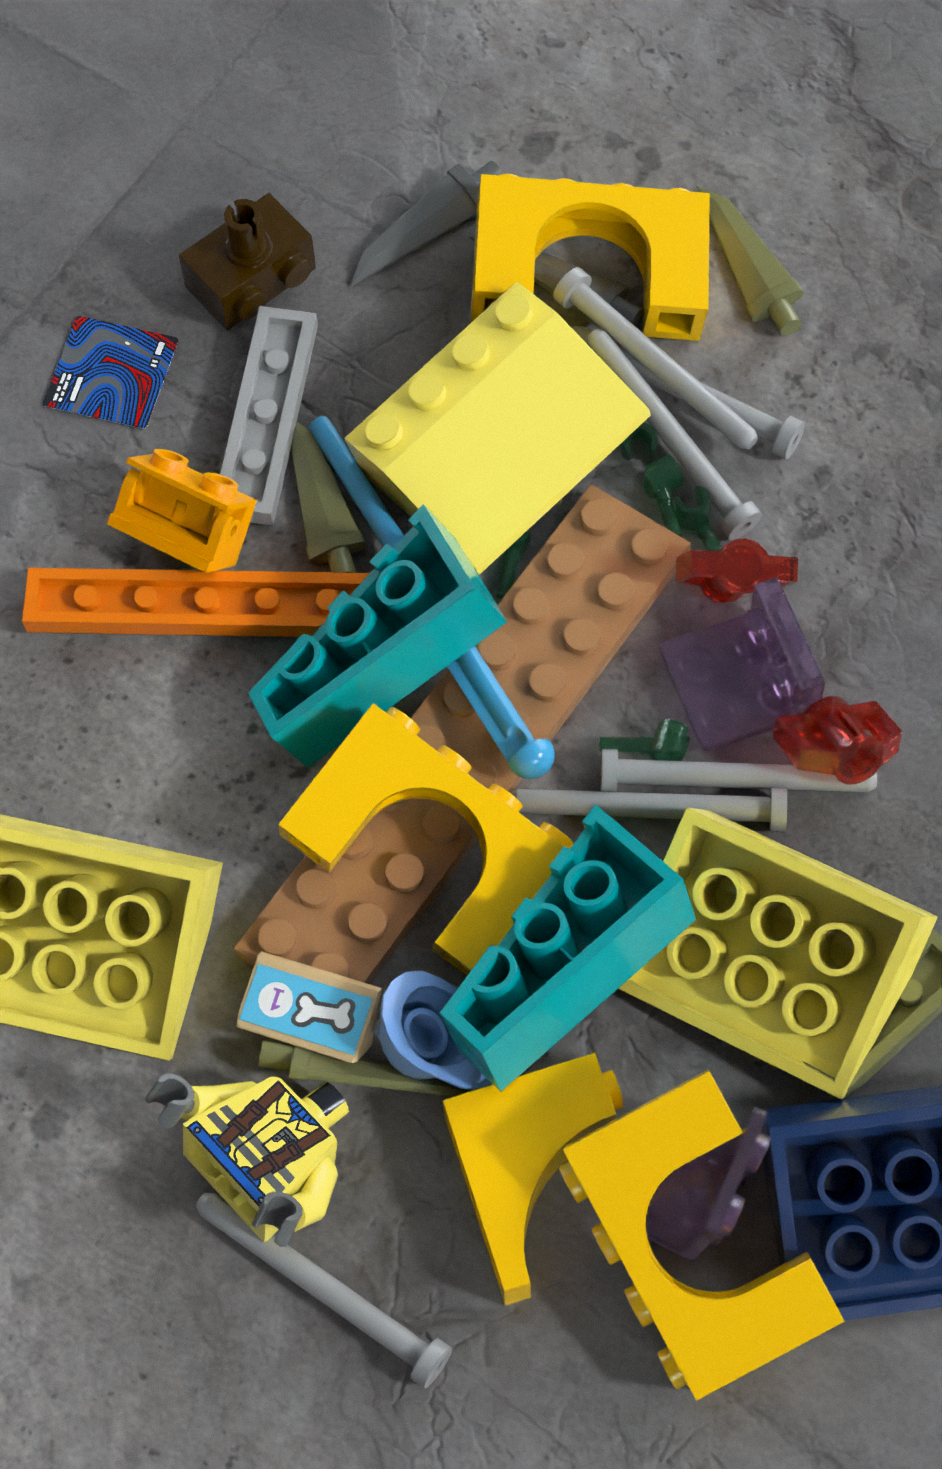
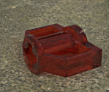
[675,538,798,603]
[773,696,902,785]

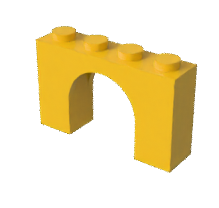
[470,174,710,341]
[278,703,574,977]
[559,1069,845,1401]

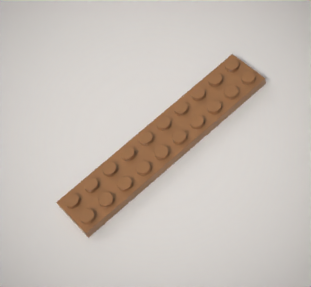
[234,484,691,984]

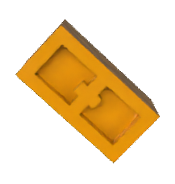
[107,449,257,573]

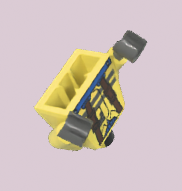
[145,1074,349,1247]

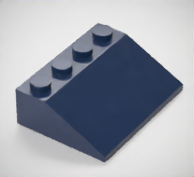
[757,1085,942,1321]

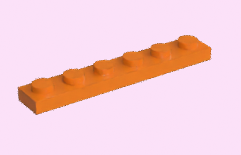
[22,568,370,637]

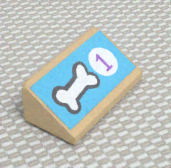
[237,952,382,1063]

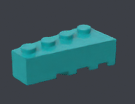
[248,504,507,768]
[440,804,696,1092]

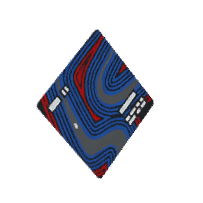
[43,316,178,429]

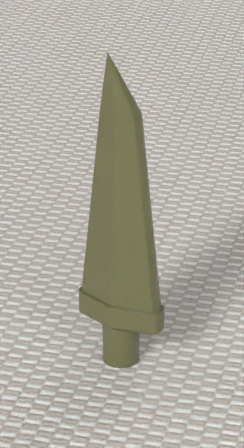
[696,186,804,336]
[291,422,367,573]
[258,1040,471,1096]

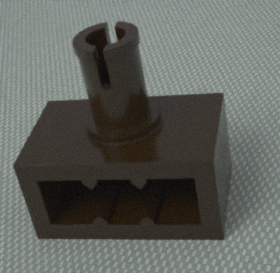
[179,192,316,331]

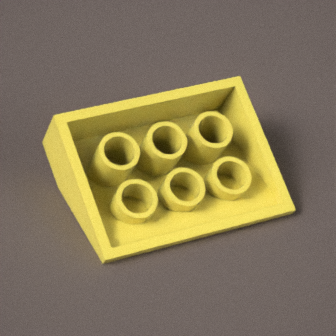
[344,282,651,575]
[618,808,938,1099]
[0,814,223,1061]

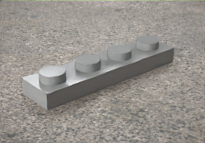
[220,306,318,525]

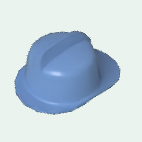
[373,971,493,1091]

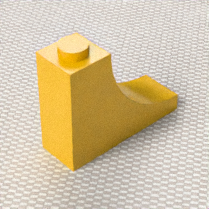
[443,1053,624,1306]

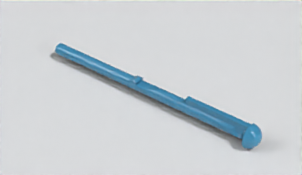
[309,416,555,779]

